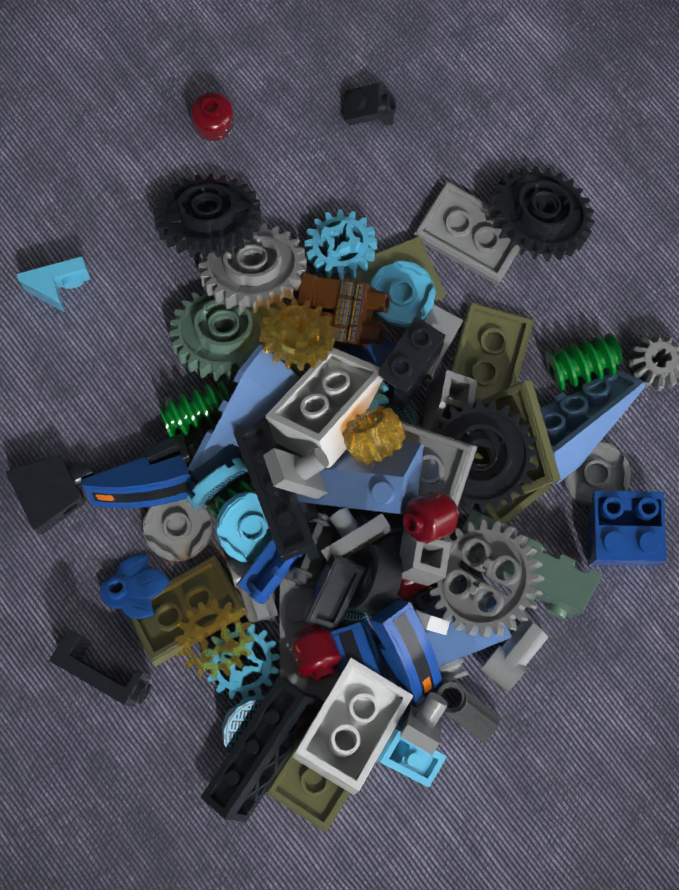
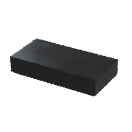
[302,554,366,630]

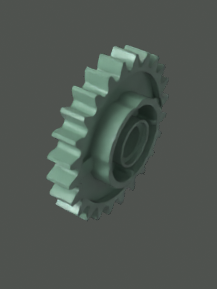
[169,287,278,381]

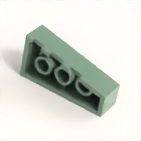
[455,510,603,620]

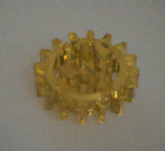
[259,298,336,371]
[175,599,254,679]

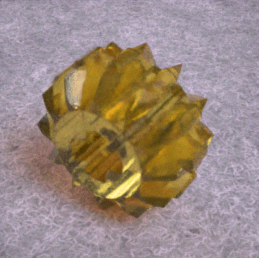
[342,406,406,465]

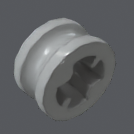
[439,657,469,684]

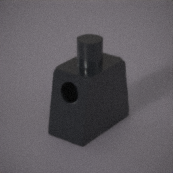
[6,455,95,535]

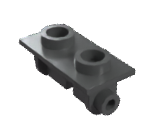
[284,512,335,589]

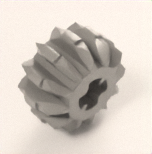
[628,333,679,391]

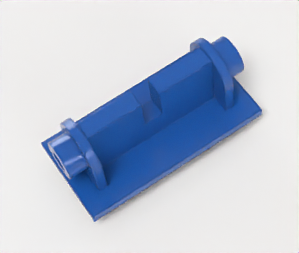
[236,537,303,604]

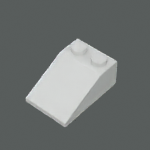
[266,347,383,468]
[292,658,413,795]

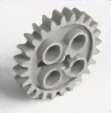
[430,520,544,638]

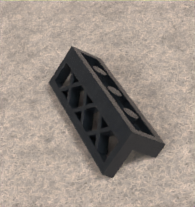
[233,420,320,562]
[200,676,325,822]

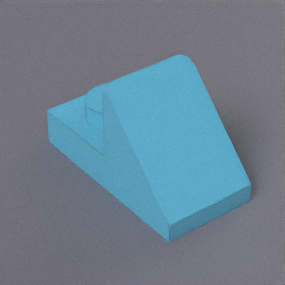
[17,256,91,312]
[377,727,447,787]

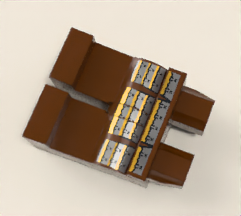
[292,273,391,349]

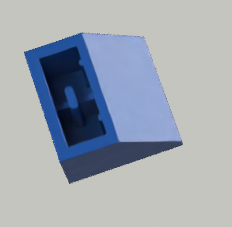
[587,491,667,567]

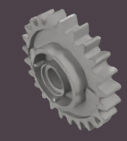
[199,223,307,313]

